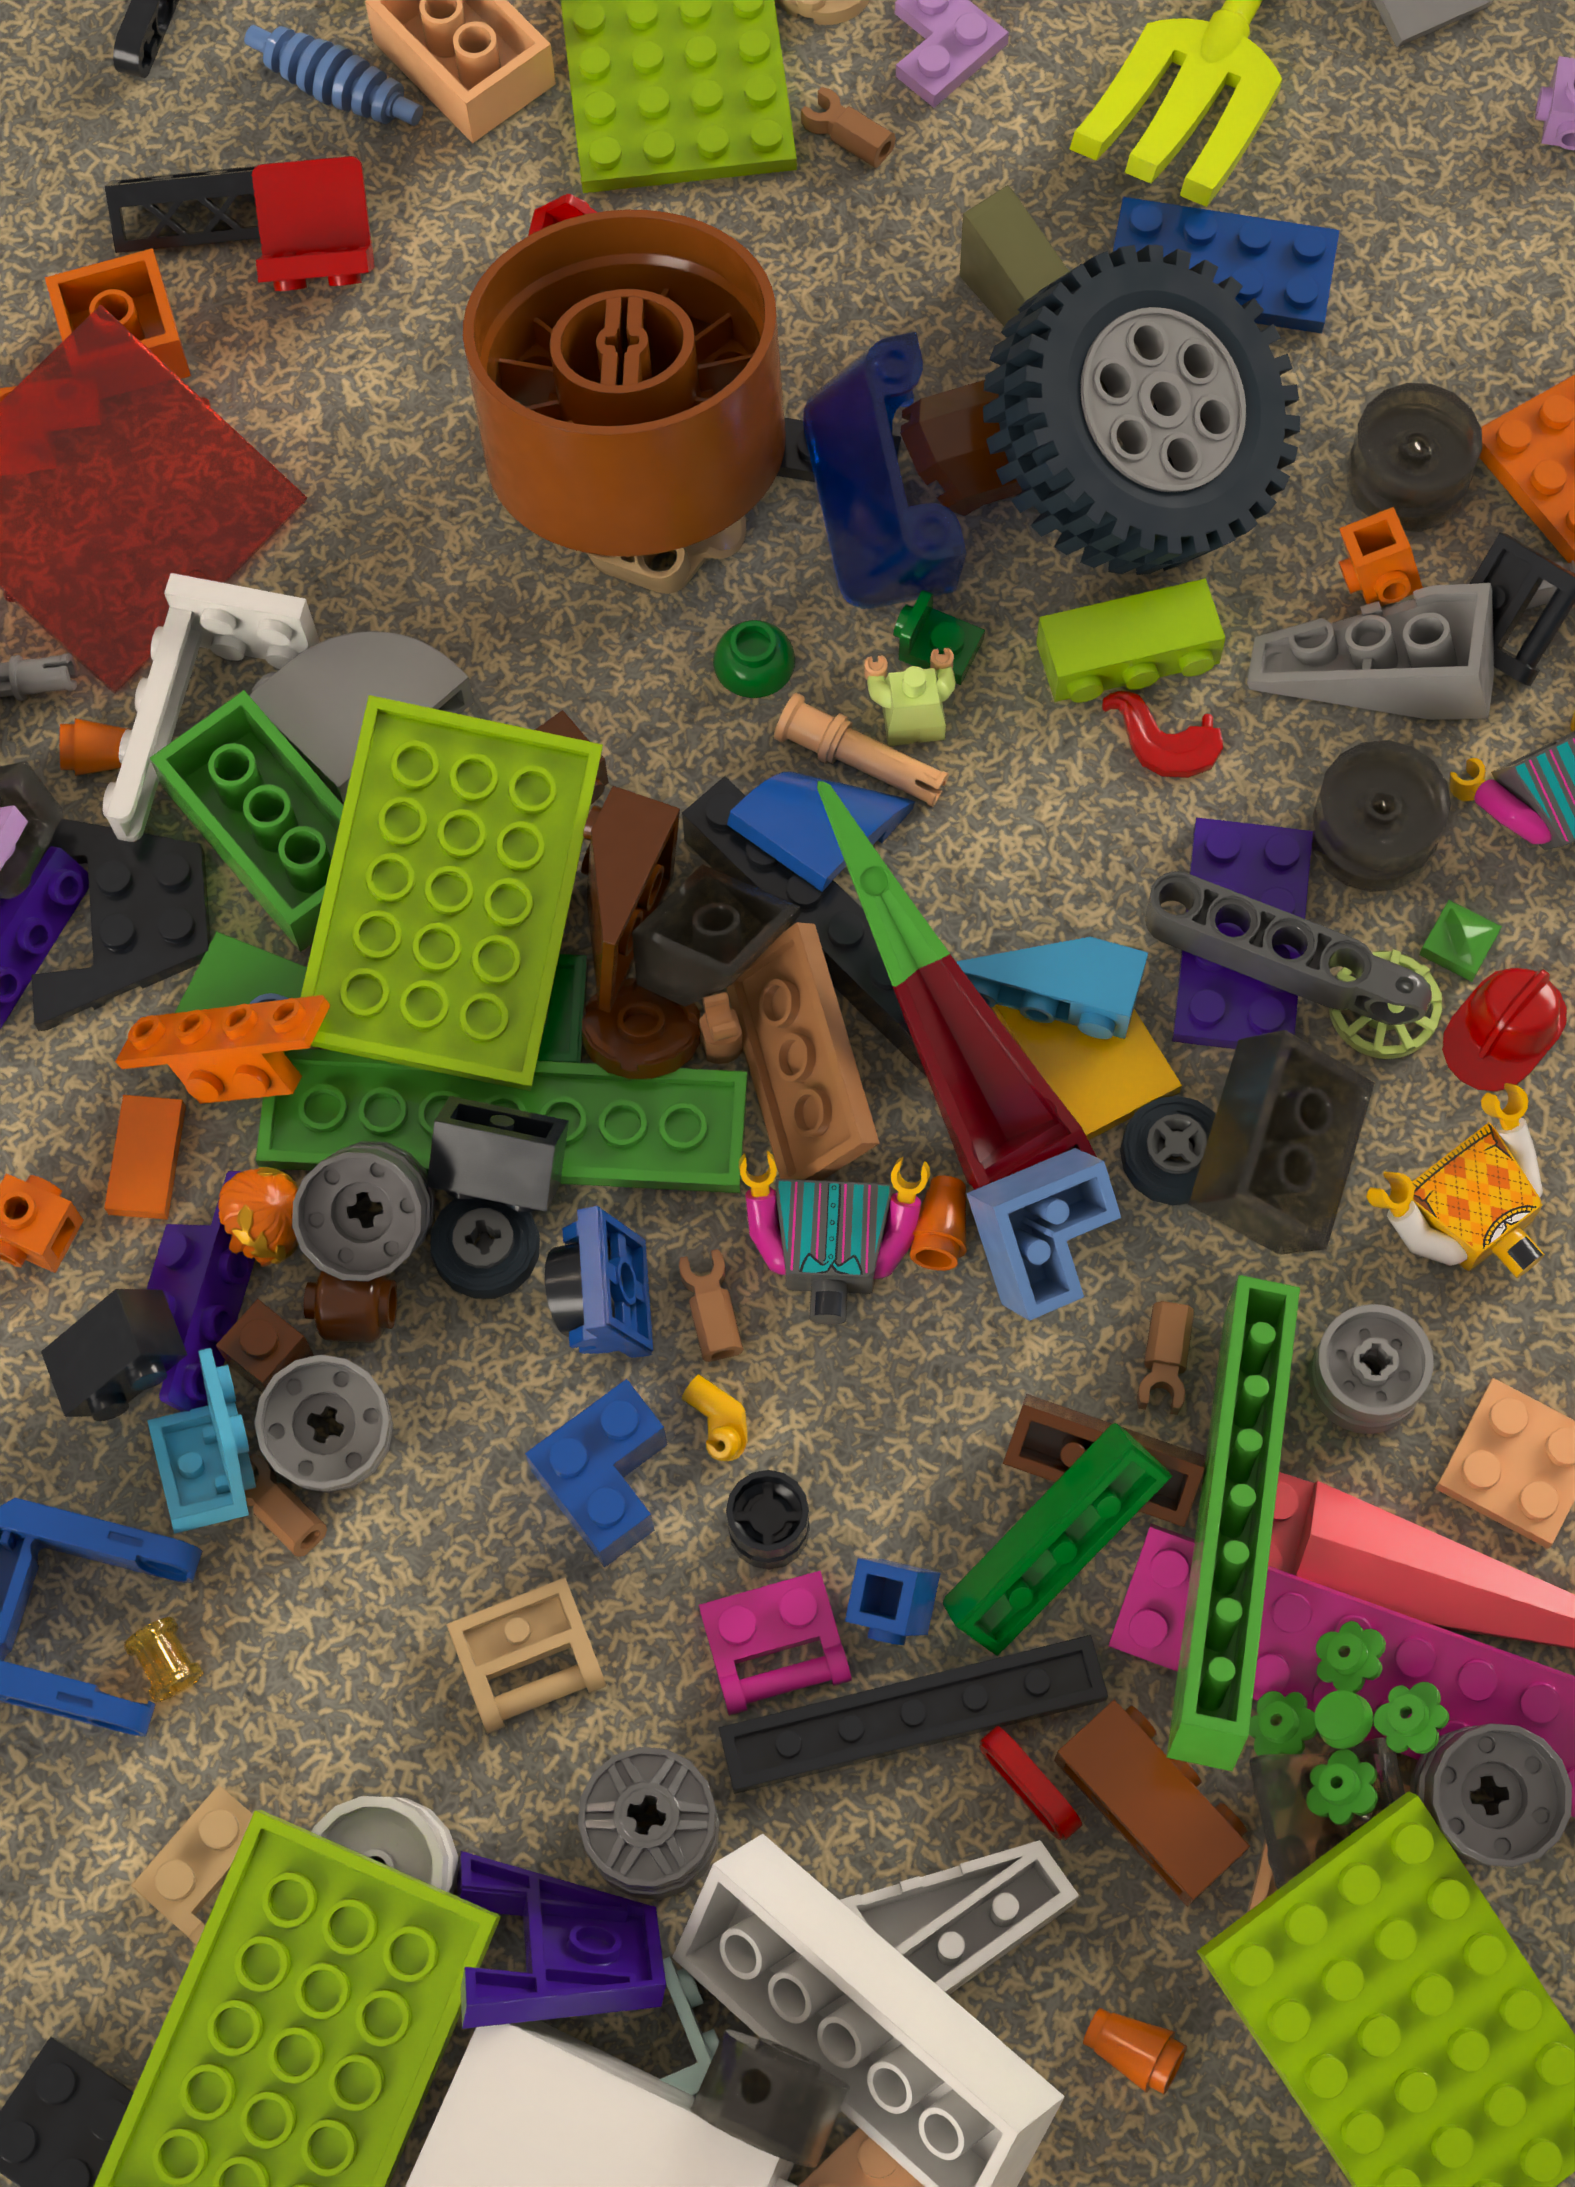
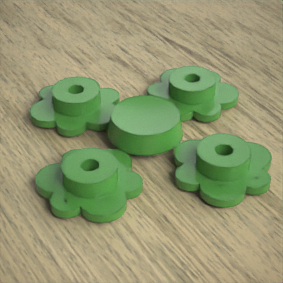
[1249,1621,1449,1826]

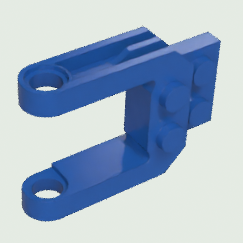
[0,1498,203,1737]

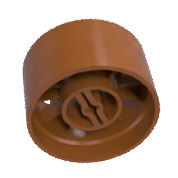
[463,209,786,557]

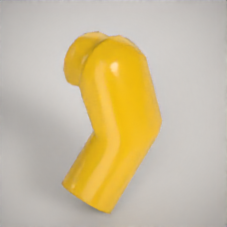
[682,1374,748,1461]

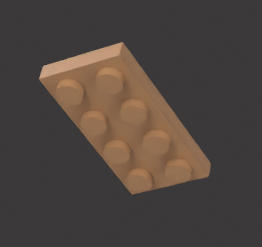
[723,922,880,1181]

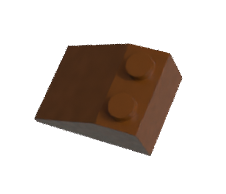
[581,786,680,1013]

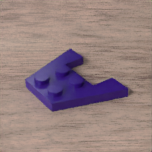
[457,1851,666,2029]

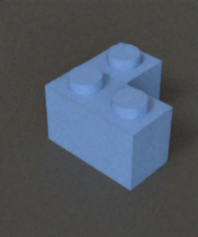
[966,1148,1122,1321]

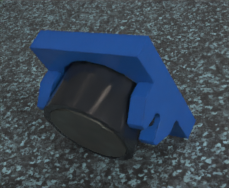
[544,1206,653,1358]

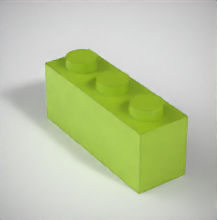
[1036,578,1226,703]

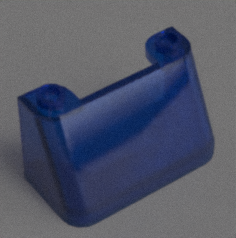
[803,332,967,609]

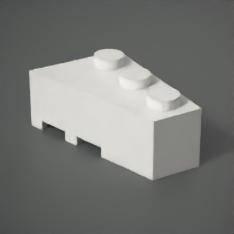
[840,1840,1079,1995]

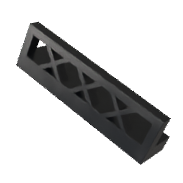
[105,165,260,253]

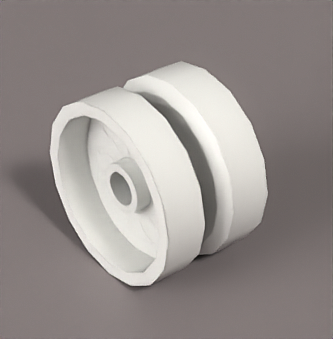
[311,1796,458,1894]

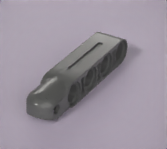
[1145,871,1432,1025]

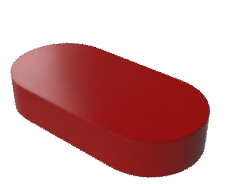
[979,1726,1083,1841]

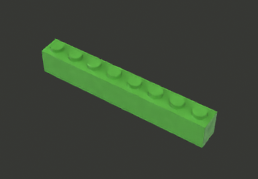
[1166,1275,1300,1771]

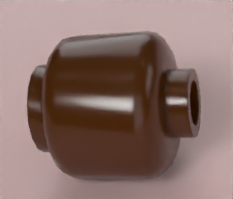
[303,1271,398,1344]

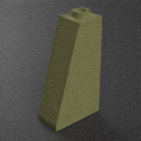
[959,185,1108,394]

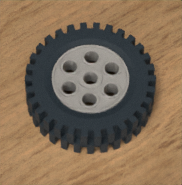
[983,244,1300,575]

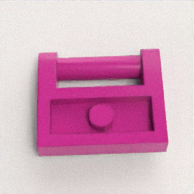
[699,1571,852,1716]

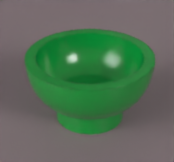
[713,620,795,698]

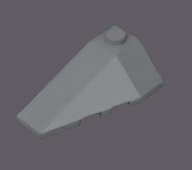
[1247,583,1494,720]

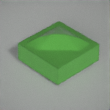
[1419,900,1502,982]

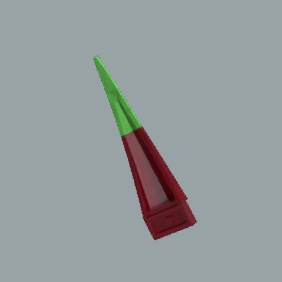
[817,781,1097,1190]

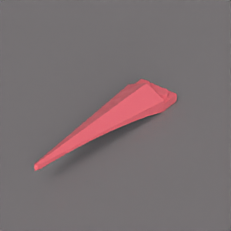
[1268,1472,1575,1649]

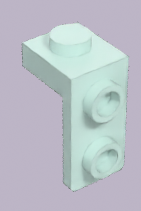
[659,1956,729,2097]

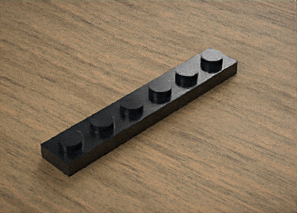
[718,1635,1108,1794]

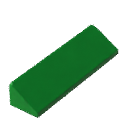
[943,1423,1172,1656]

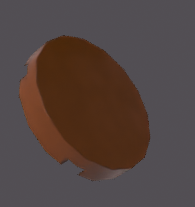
[582,978,700,1079]

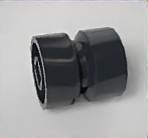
[726,1470,810,1570]

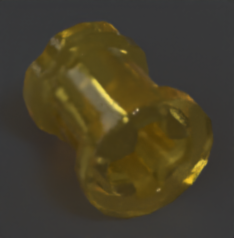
[123,1617,204,1702]

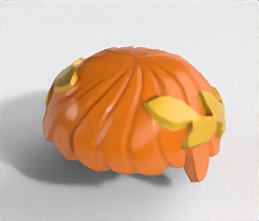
[218,1167,299,1267]

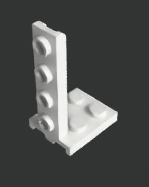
[103,573,320,842]

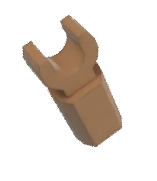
[801,87,896,168]
[699,992,743,1064]
[679,1249,744,1362]
[1136,1301,1195,1415]
[245,1453,327,1557]

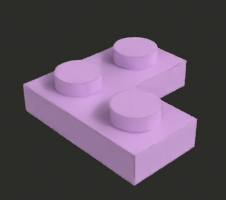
[895,0,1009,108]

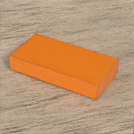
[104,1095,186,1220]

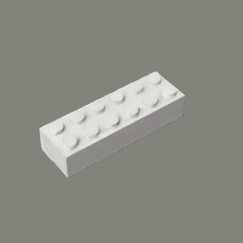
[672,1834,1065,2187]

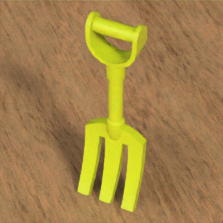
[1069,0,1282,207]

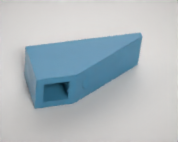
[956,937,1148,1039]

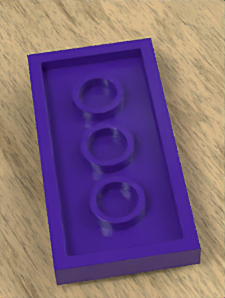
[1172,817,1313,1056]

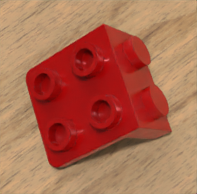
[252,156,375,291]

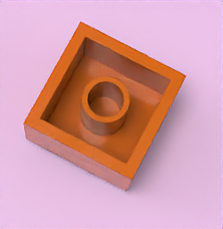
[45,248,191,401]

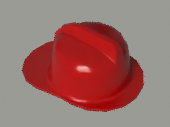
[1442,968,1567,1092]

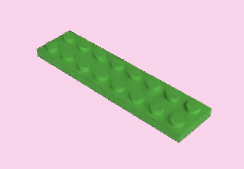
[256,1049,748,1193]

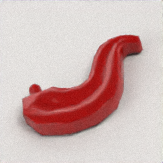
[1102,691,1224,778]

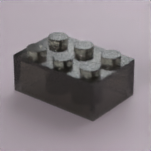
[1188,1030,1375,1255]

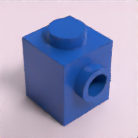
[845,1558,941,1645]

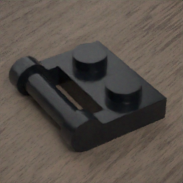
[1469,532,1575,686]

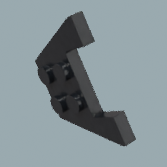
[24,813,211,1031]

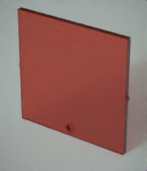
[0,305,307,694]

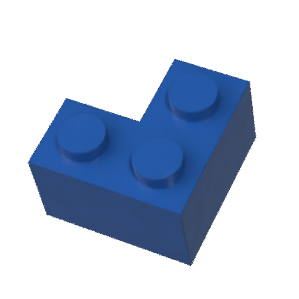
[525,1379,668,1568]

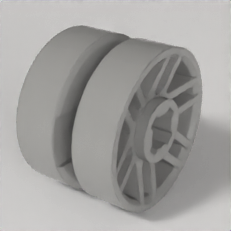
[1309,1304,1434,1434]

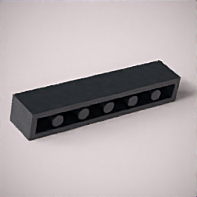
[682,776,927,1077]

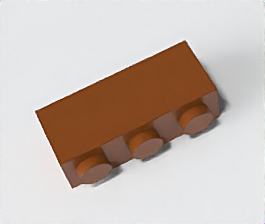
[1054,1699,1250,1907]

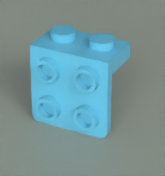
[147,1348,256,1534]

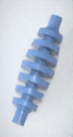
[244,25,423,126]

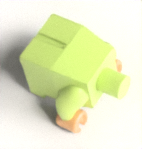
[864,648,955,746]

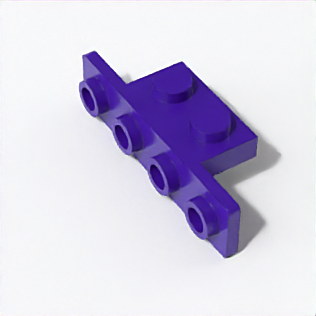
[0,846,89,1029]
[146,1171,255,1412]

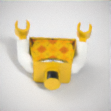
[1366,1083,1545,1278]

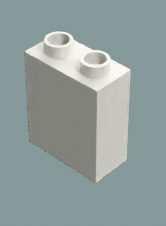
[405,2020,801,2187]

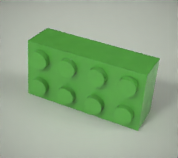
[150,690,343,952]

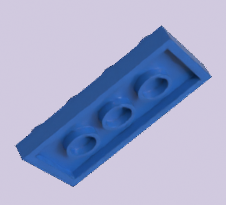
[1113,197,1340,334]

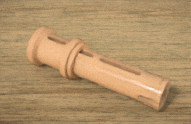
[774,693,949,807]

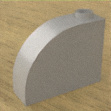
[249,631,474,806]

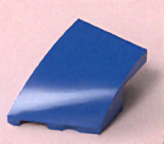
[727,771,915,892]

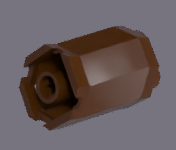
[900,380,1023,516]

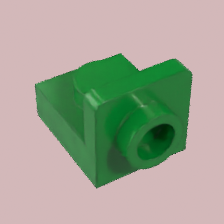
[893,590,985,685]

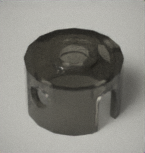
[691,2029,851,2168]

